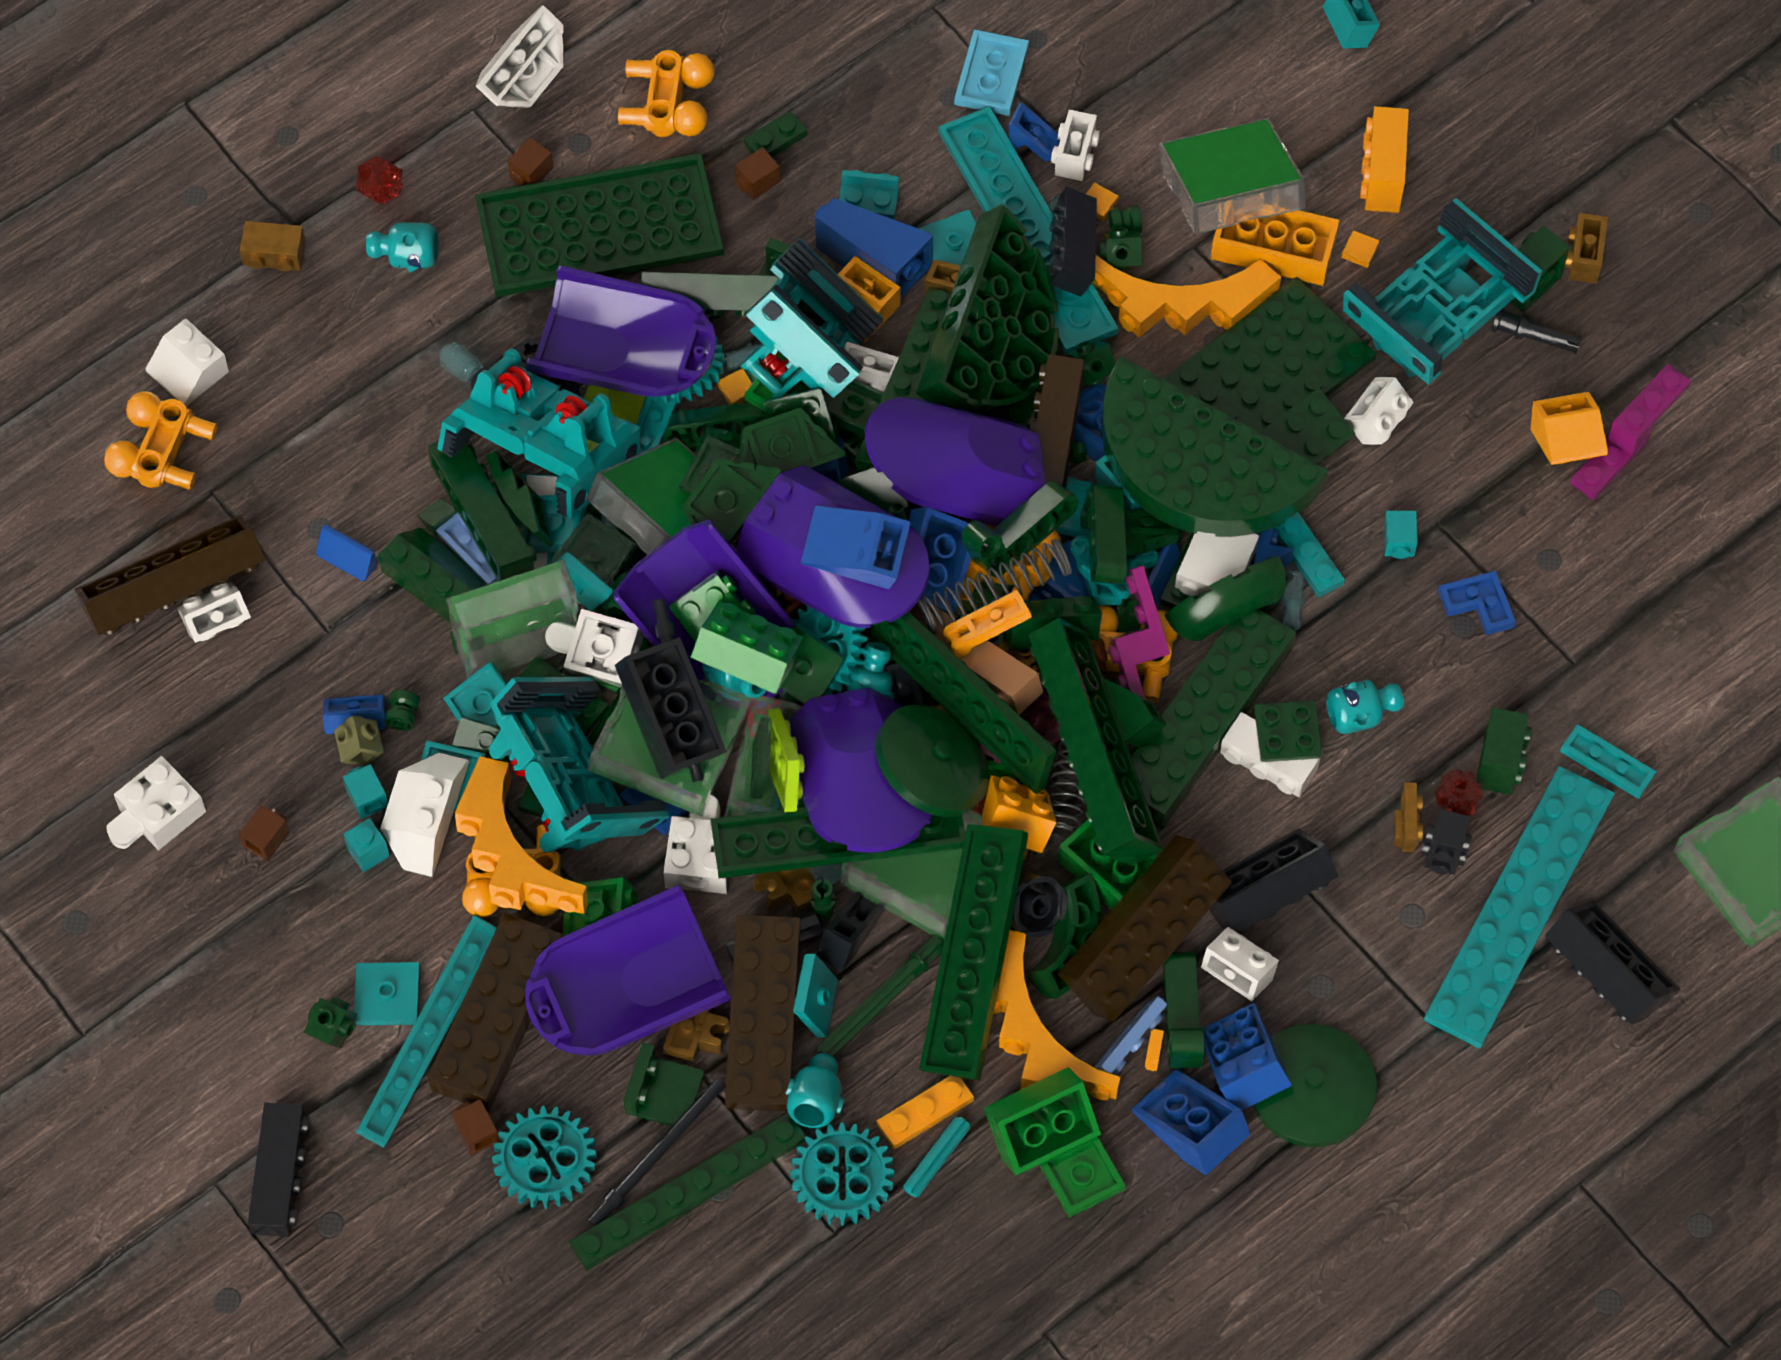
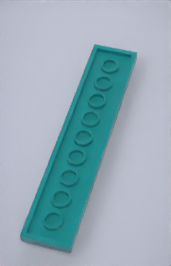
[938,106,1118,355]
[1424,766,1615,1049]

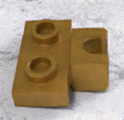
[1393,782,1423,852]
[753,868,816,912]
[663,1009,730,1062]

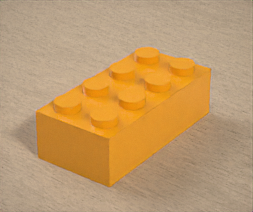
[1211,195,1340,286]

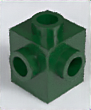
[1099,227,1142,271]
[1067,339,1116,385]
[304,996,357,1048]

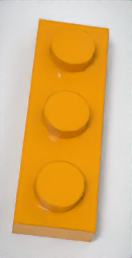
[877,1076,974,1150]

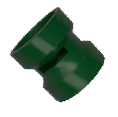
[1108,205,1142,233]
[384,690,420,731]

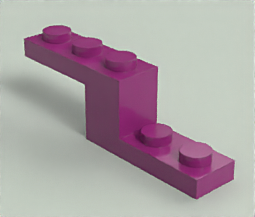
[1570,364,1691,500]
[1108,566,1170,698]

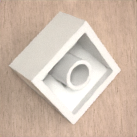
[146,318,229,407]

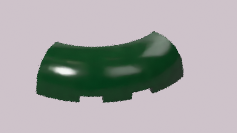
[1164,556,1286,641]
[1026,873,1101,999]

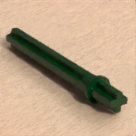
[816,935,943,1057]

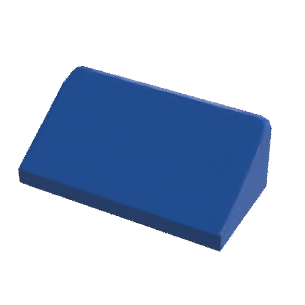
[316,525,377,581]
[1147,543,1181,605]
[322,695,386,734]

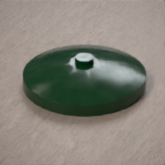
[875,705,989,817]
[1253,1024,1377,1147]

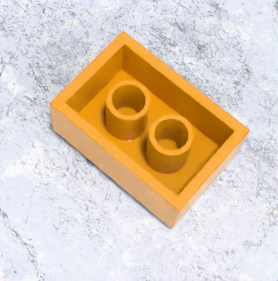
[1360,106,1409,213]

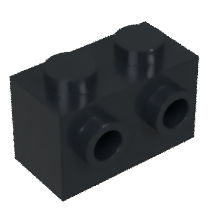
[1422,809,1472,875]

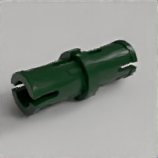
[811,879,835,922]

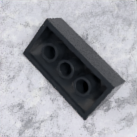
[614,637,727,780]
[1209,829,1339,934]
[1545,901,1680,1025]

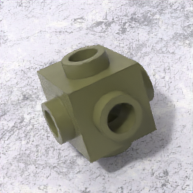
[334,716,384,767]

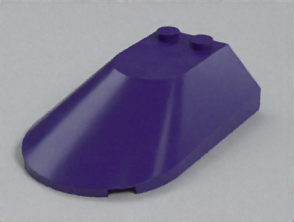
[526,266,716,397]
[865,397,1046,527]
[736,465,930,628]
[613,519,794,709]
[789,687,933,853]
[525,885,731,1055]

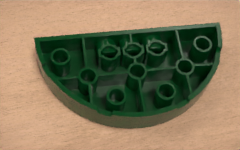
[916,204,1059,415]
[1102,356,1328,537]

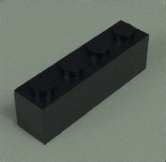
[1048,186,1097,297]
[248,1102,310,1237]

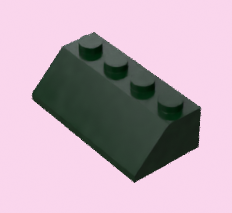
[378,528,488,627]

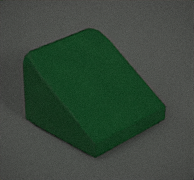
[417,498,457,537]

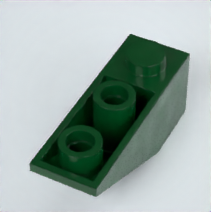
[1104,678,1167,748]

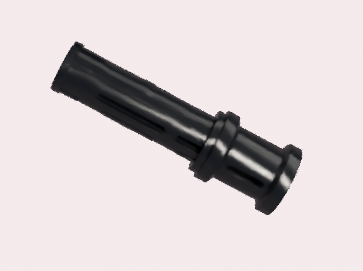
[1491,308,1582,354]

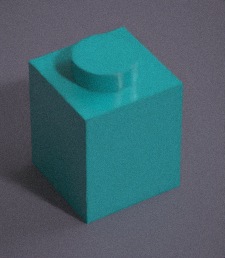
[1383,510,1418,559]
[343,764,388,819]
[343,818,390,872]

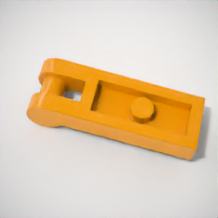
[943,590,1032,658]

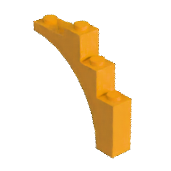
[1092,255,1281,338]
[455,756,588,914]
[993,930,1120,1100]

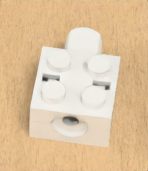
[545,609,644,688]
[107,756,206,851]
[663,795,729,894]

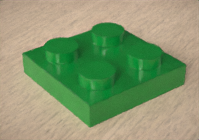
[1039,1136,1126,1218]

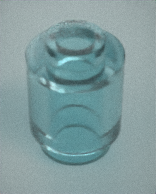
[438,342,483,384]

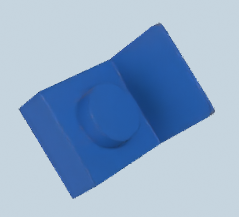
[1009,103,1060,162]
[1254,528,1293,567]

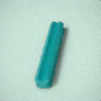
[903,1117,971,1197]

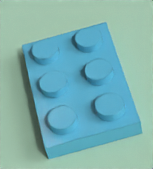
[954,30,1029,116]

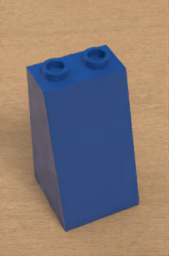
[814,198,933,299]

